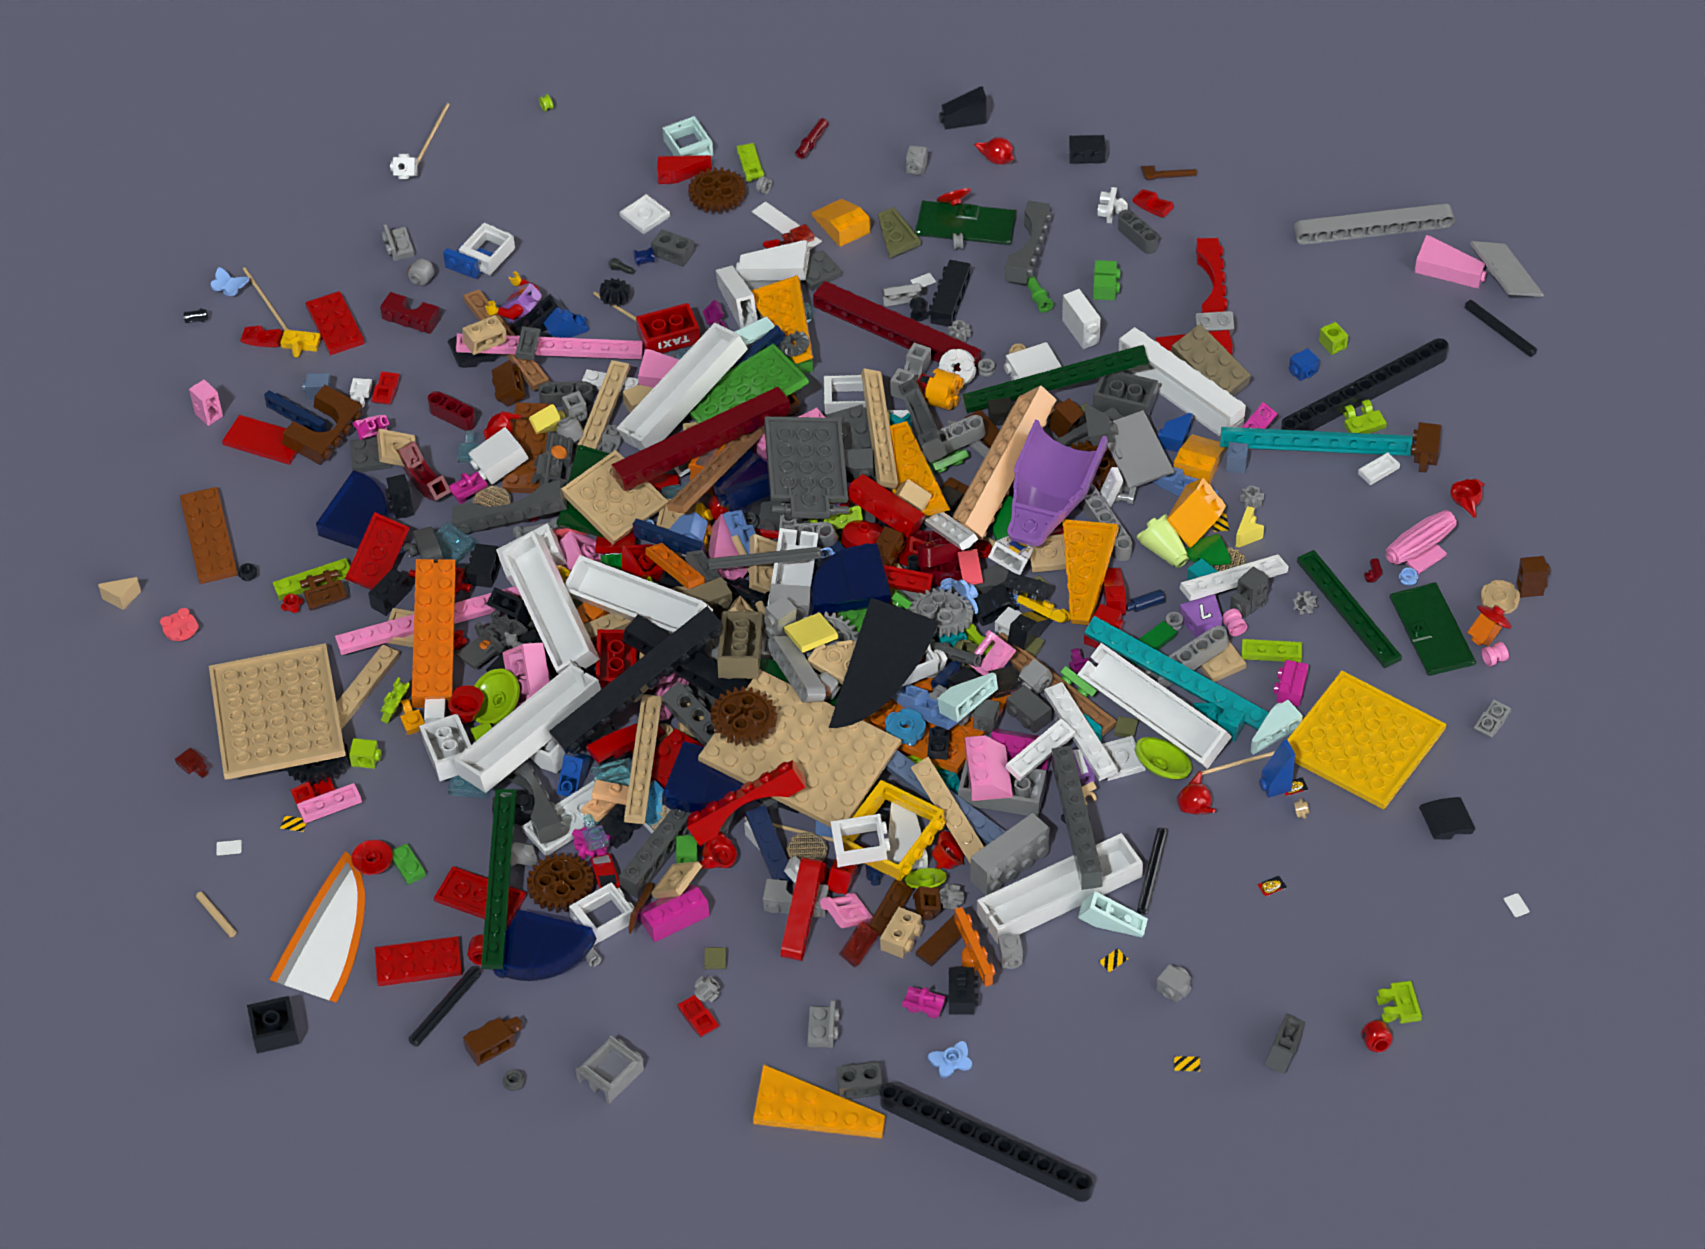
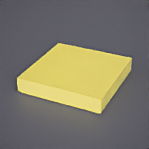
[784,612,838,653]

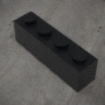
[928,259,971,327]

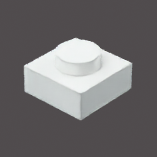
[784,856,800,883]

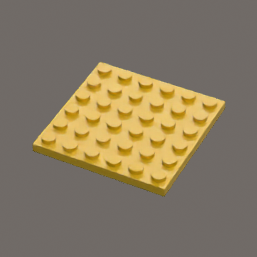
[1287,671,1447,810]

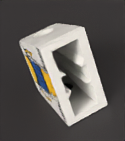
[988,536,1033,575]

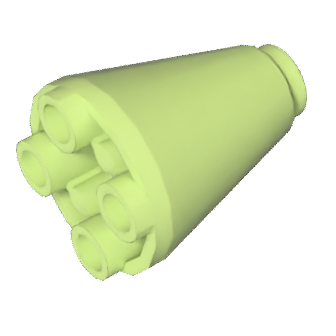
[1136,514,1189,569]

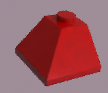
[622,544,664,583]

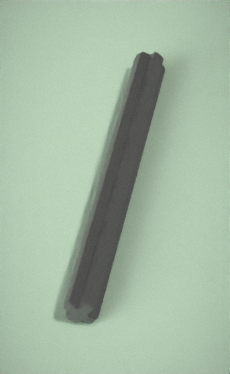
[708,547,822,570]

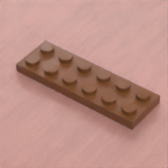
[502,402,552,493]
[180,487,238,584]

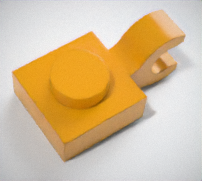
[400,698,425,735]

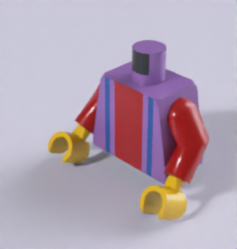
[485,271,542,323]

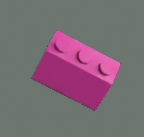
[990,728,1051,773]
[638,884,709,943]

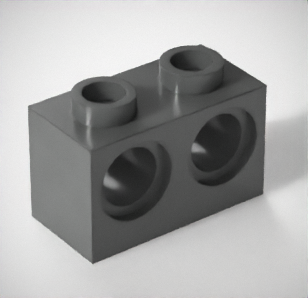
[651,229,694,267]
[836,1062,882,1100]

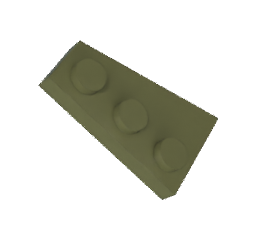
[878,207,921,258]

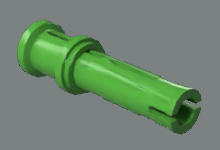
[1026,274,1054,313]

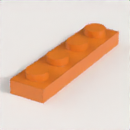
[645,543,705,589]

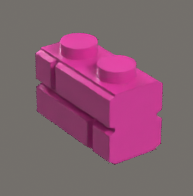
[1274,660,1309,707]

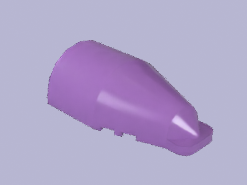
[1007,419,1108,546]

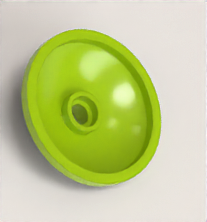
[474,668,520,725]
[1135,737,1192,780]

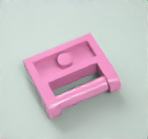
[970,630,1016,677]
[820,893,872,928]

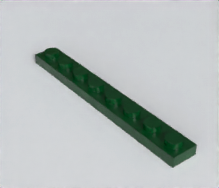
[1297,550,1401,668]

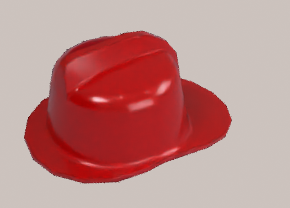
[448,685,484,724]
[932,831,964,870]

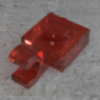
[781,224,814,245]
[175,748,209,778]

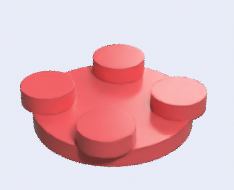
[160,608,199,641]

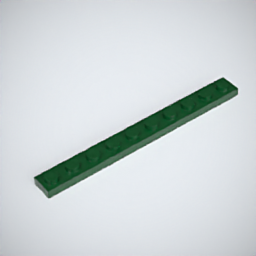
[962,344,1149,413]
[481,789,517,969]

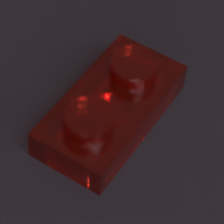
[839,921,878,967]

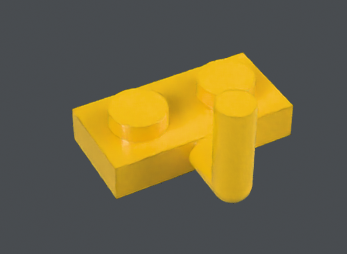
[280,330,321,358]

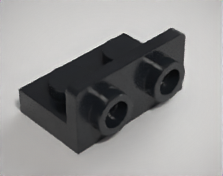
[727,577,770,604]

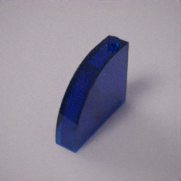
[713,449,770,512]
[316,470,388,549]
[810,543,891,615]
[662,741,744,813]
[493,909,597,981]

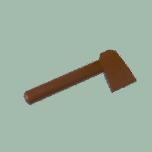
[1141,165,1197,180]
[629,882,654,934]

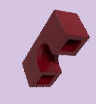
[380,292,441,334]

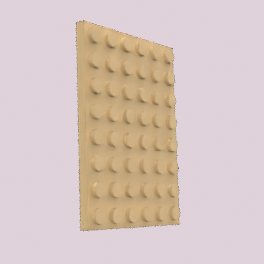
[209,643,346,780]
[698,670,901,827]

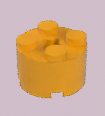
[925,368,964,411]

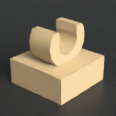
[1082,781,1097,805]

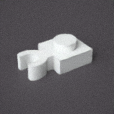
[350,378,372,407]

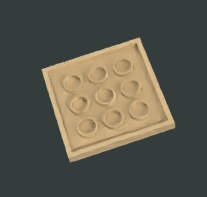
[561,450,668,545]

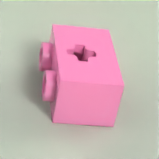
[189,380,223,426]

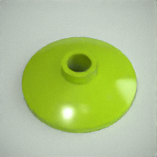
[905,868,947,889]

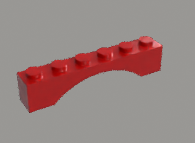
[1196,238,1228,313]
[687,760,806,846]

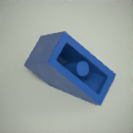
[1158,413,1193,452]

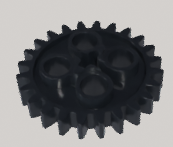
[285,739,349,784]

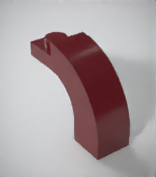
[396,441,451,501]

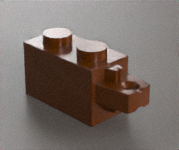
[1411,422,1441,472]
[463,1016,523,1066]

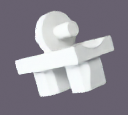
[1097,187,1128,223]

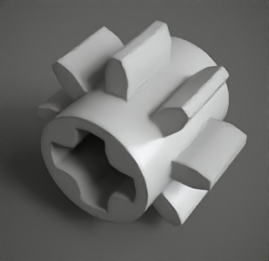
[948,320,971,342]
[1240,485,1264,508]
[1292,591,1318,615]
[939,884,964,910]
[694,976,720,1002]

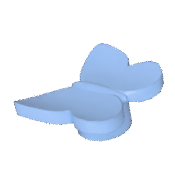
[210,267,249,296]
[952,579,978,615]
[928,1041,972,1078]

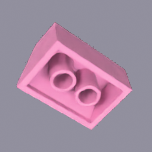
[559,531,604,572]
[503,643,550,711]
[965,736,1013,801]

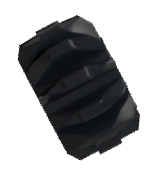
[599,277,630,307]

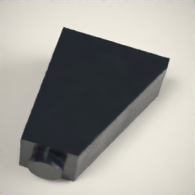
[939,86,986,130]

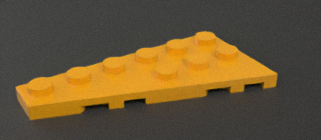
[751,275,813,364]
[889,421,950,517]
[1062,519,1119,625]
[753,1064,885,1138]

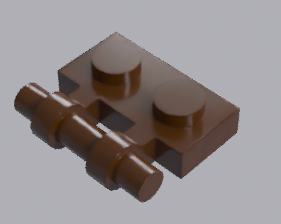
[299,569,347,611]

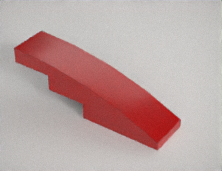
[586,723,666,764]

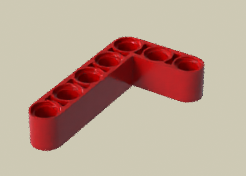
[780,857,829,961]

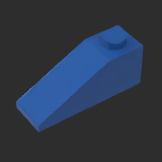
[1259,739,1295,798]

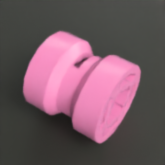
[1222,609,1247,636]
[1481,642,1509,667]

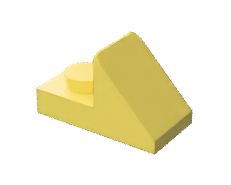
[529,404,566,434]
[1235,506,1264,547]

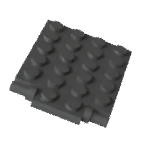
[764,417,849,519]

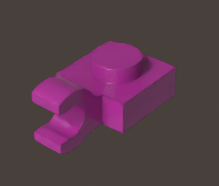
[702,300,727,328]
[1069,648,1089,675]

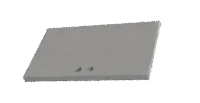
[1470,241,1544,297]
[1107,410,1175,489]

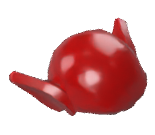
[974,137,1014,165]
[484,411,521,440]
[1450,479,1485,517]
[1177,771,1216,815]
[699,831,738,869]

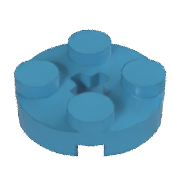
[885,708,926,746]

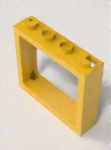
[842,780,945,881]

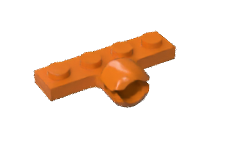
[954,907,995,987]

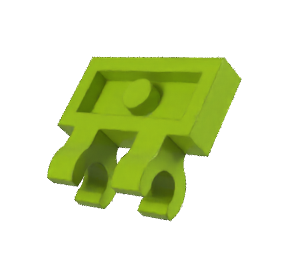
[1344,399,1387,434]
[380,677,410,724]
[1376,981,1422,1023]

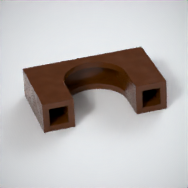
[282,385,363,465]

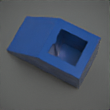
[544,308,590,338]
[557,752,591,797]

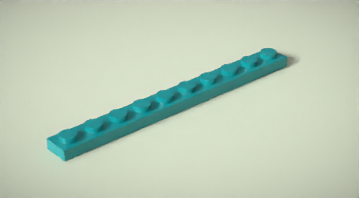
[1220,427,1412,456]
[1084,616,1269,731]

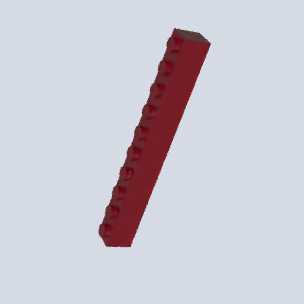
[813,281,981,371]
[611,387,791,491]

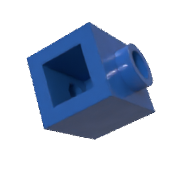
[1289,348,1319,381]

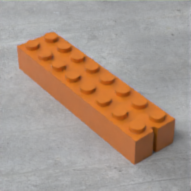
[412,559,456,708]

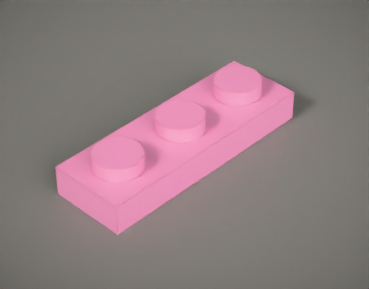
[297,783,362,824]

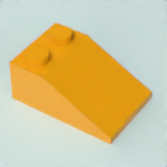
[811,199,870,247]
[1174,434,1227,485]
[1166,478,1226,548]

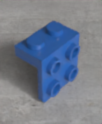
[443,243,493,279]

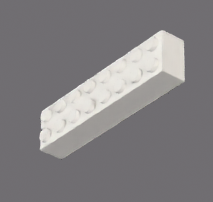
[616,323,748,450]
[1119,327,1246,436]
[761,528,819,660]
[501,531,600,674]
[565,555,713,634]
[1078,643,1232,769]
[454,664,601,793]
[977,833,1143,944]

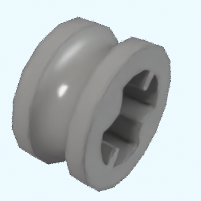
[756,176,772,194]
[953,233,963,249]
[978,359,995,377]
[1166,612,1183,631]

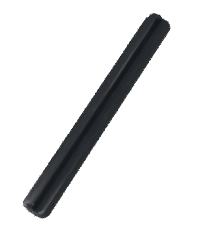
[1465,300,1537,357]
[1137,827,1168,915]
[409,966,481,1047]

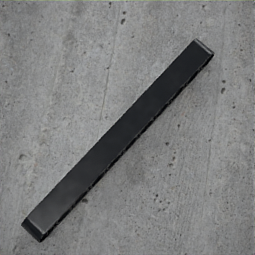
[1281,338,1449,431]
[880,1083,1092,1202]

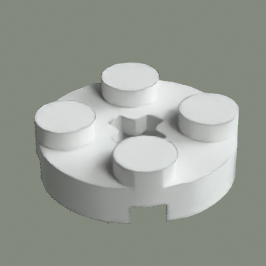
[938,349,976,385]

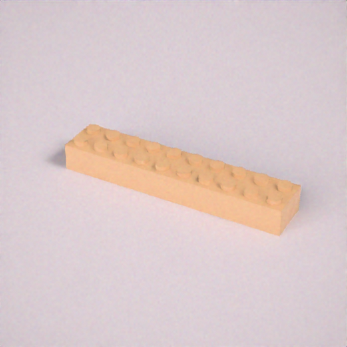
[952,385,1057,540]

